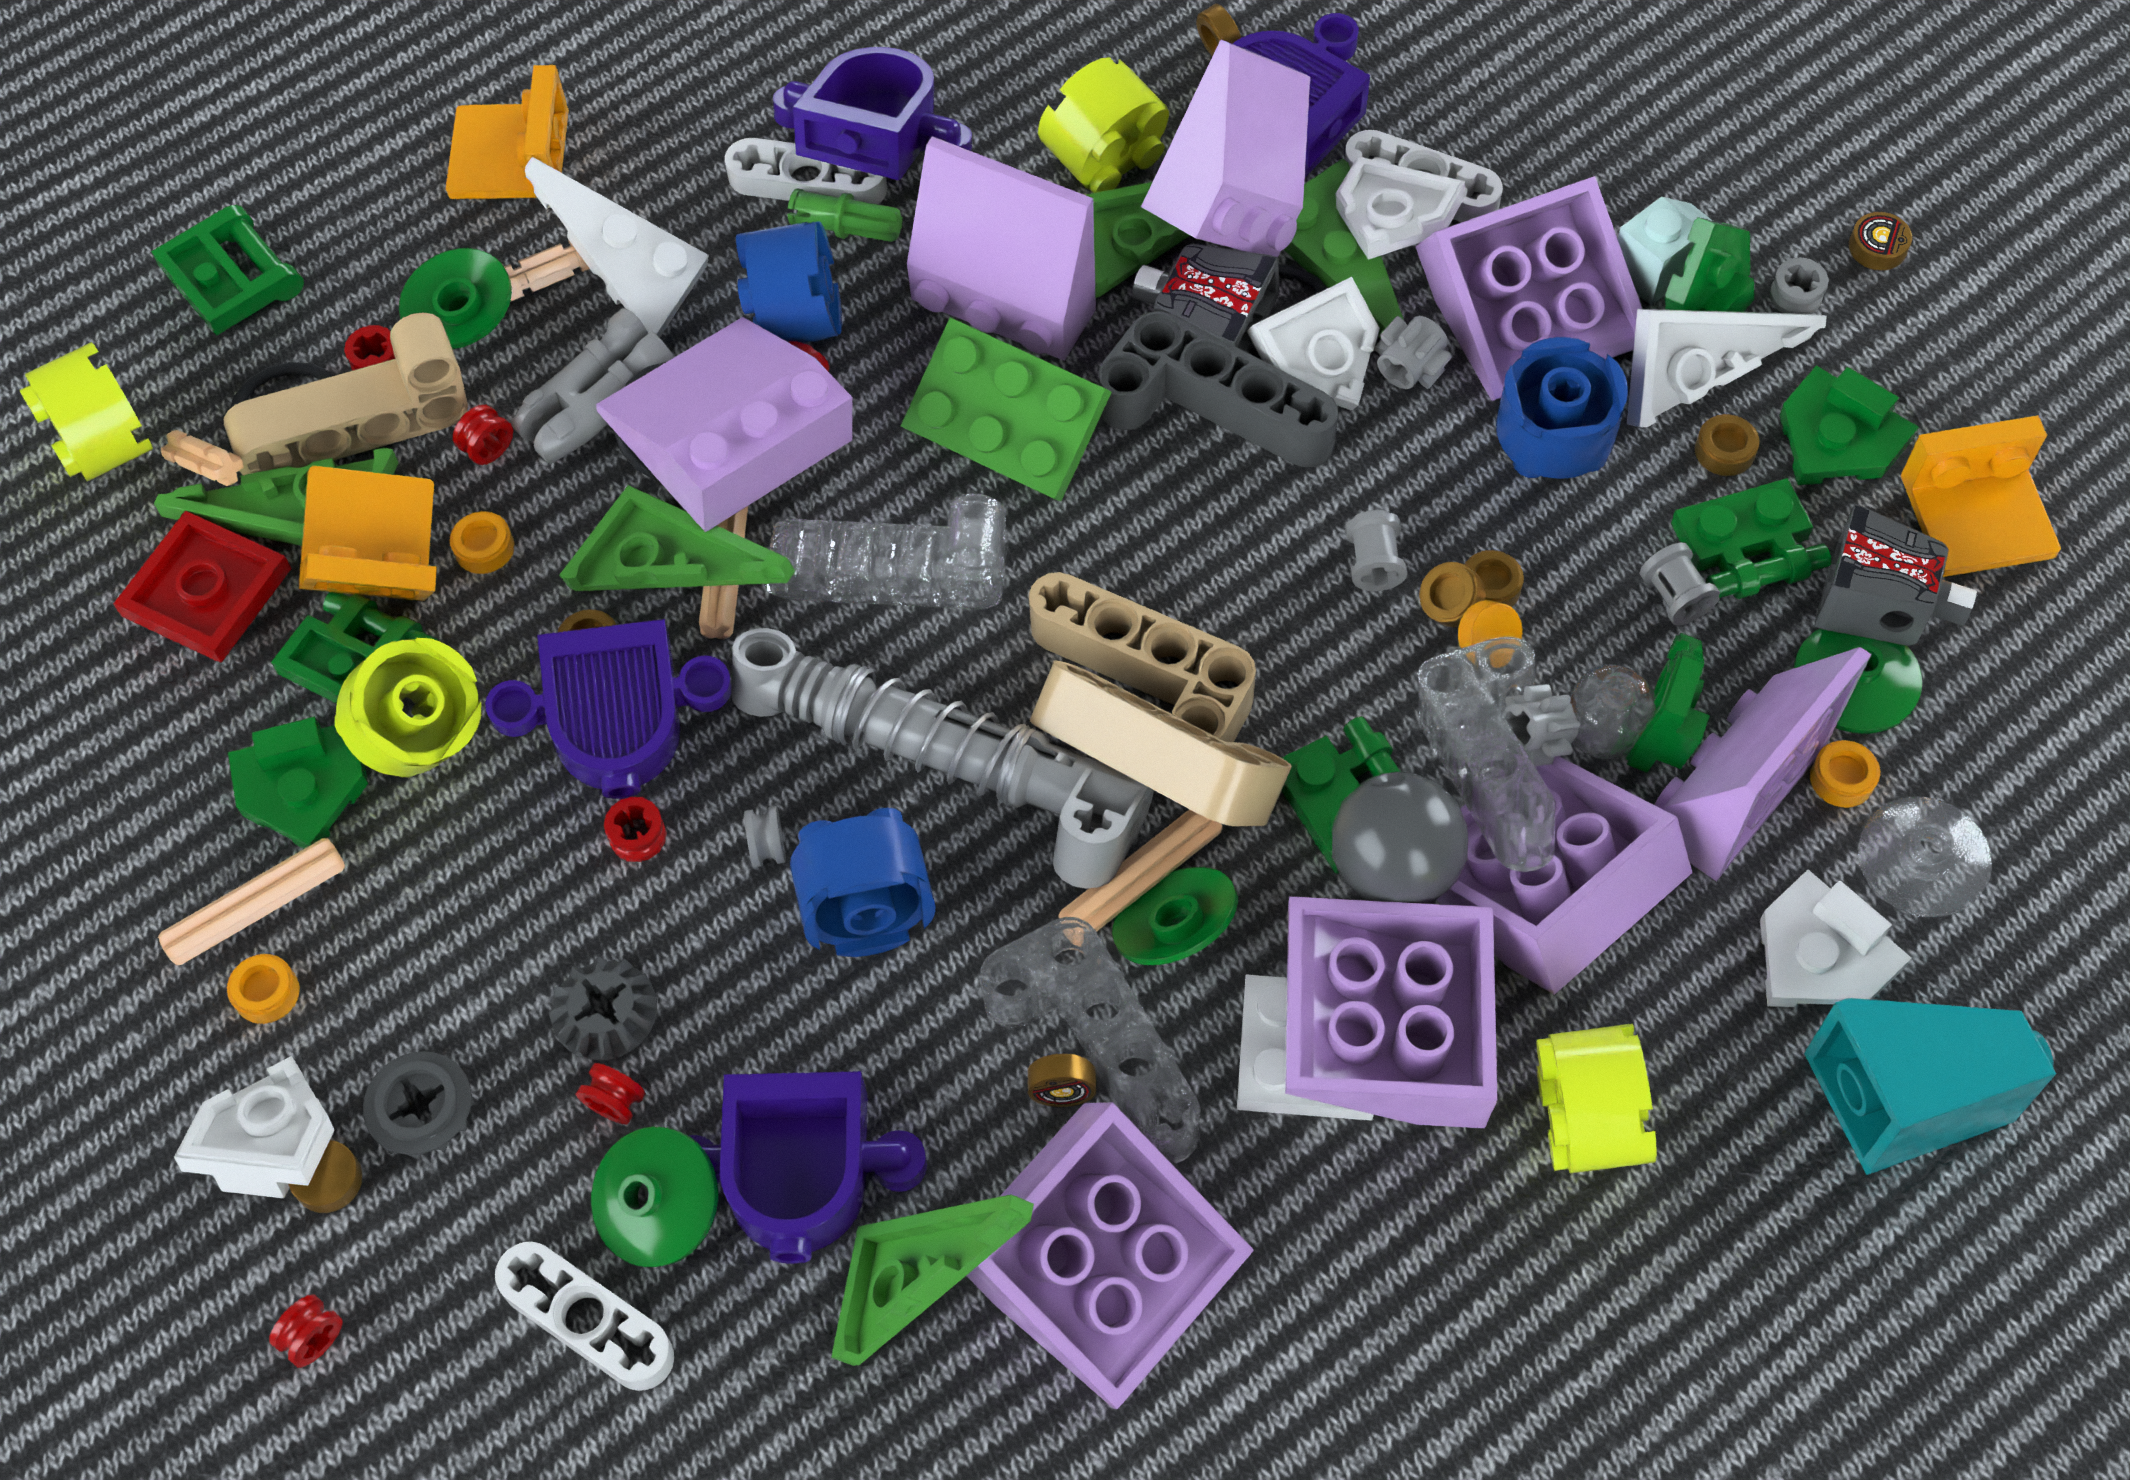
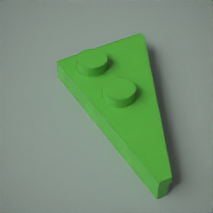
[1284,158,1404,339]
[1086,182,1190,298]
[154,448,399,546]
[559,485,795,591]
[831,1194,1034,1366]

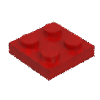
[113,511,292,663]

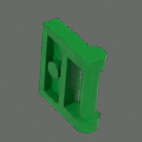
[151,205,304,336]

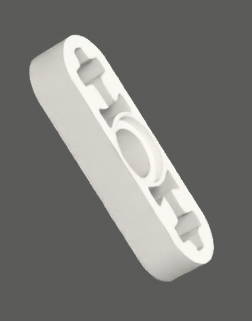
[1344,130,1503,222]
[725,138,887,204]
[495,1242,674,1391]

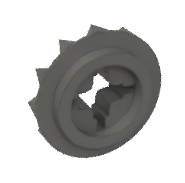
[548,956,657,1060]
[363,1051,475,1159]

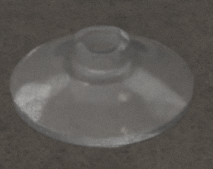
[1858,796,1992,918]

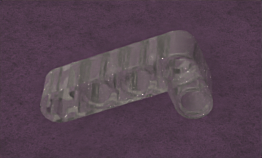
[764,494,1008,609]
[1417,636,1555,872]
[980,917,1201,1164]

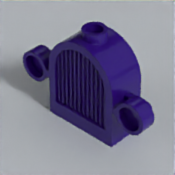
[1233,13,1370,178]
[773,47,972,181]
[485,619,732,799]
[689,1071,927,1264]

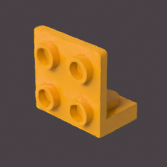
[446,65,569,199]
[1901,415,2061,577]
[299,466,437,601]

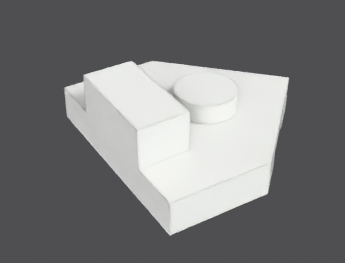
[1336,156,1465,260]
[1247,277,1380,410]
[1760,870,1912,1007]
[174,1056,334,1198]

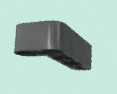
[1099,311,1338,467]

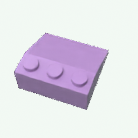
[1141,39,1310,257]
[907,136,1096,361]
[1415,176,1642,401]
[596,317,853,532]
[1654,647,1871,882]
[1436,754,1692,995]
[1285,896,1497,1128]
[966,1102,1254,1409]

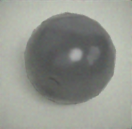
[1332,771,1468,904]

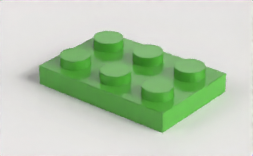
[901,317,1112,501]

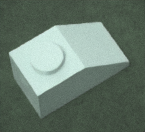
[1618,196,1712,306]

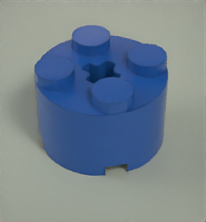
[736,221,842,343]
[1496,337,1628,479]
[790,807,936,957]

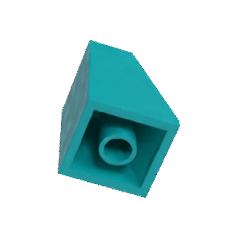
[1804,998,2057,1175]

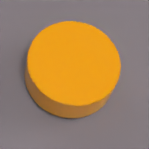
[450,511,514,574]
[1458,600,1522,665]
[1810,740,1880,808]
[227,954,300,1024]

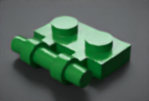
[1671,478,1831,599]
[271,592,439,704]
[1281,716,1401,875]

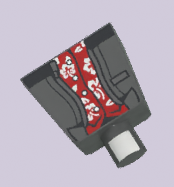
[1132,244,1280,353]
[1814,504,1977,646]

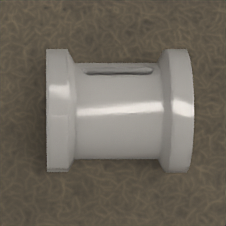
[1345,510,1407,591]
[1639,542,1720,626]

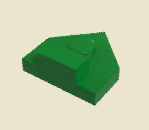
[1665,217,1755,312]
[1779,365,1919,485]
[1625,633,1710,773]
[228,716,368,849]

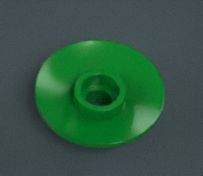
[399,248,512,349]
[1793,628,1922,734]
[1112,867,1238,965]
[591,1127,718,1267]

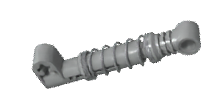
[731,628,1154,889]

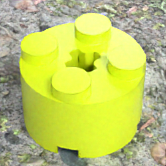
[1038,57,1169,193]
[19,342,153,482]
[335,638,481,778]
[1536,1024,1657,1173]

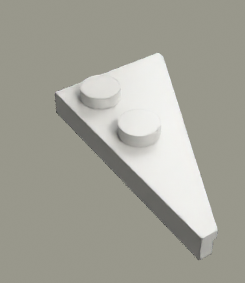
[525,157,709,338]
[1627,309,1827,427]

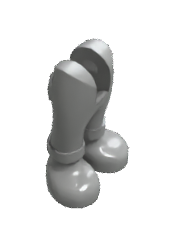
[510,308,675,464]

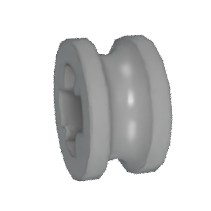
[1769,257,1829,314]
[744,806,786,868]

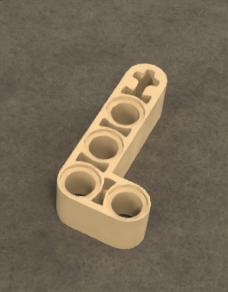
[224,312,468,475]
[1029,572,1256,742]
[1030,661,1292,826]

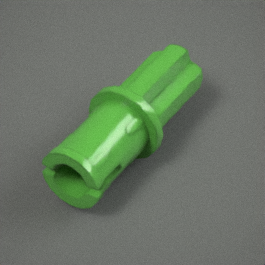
[787,188,903,242]

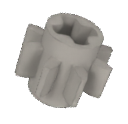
[1374,316,1452,389]
[1498,684,1580,767]

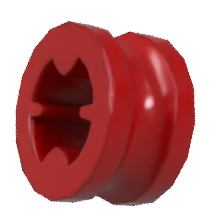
[344,325,395,371]
[452,404,514,465]
[604,797,667,862]
[575,1063,646,1125]
[269,1294,343,1368]

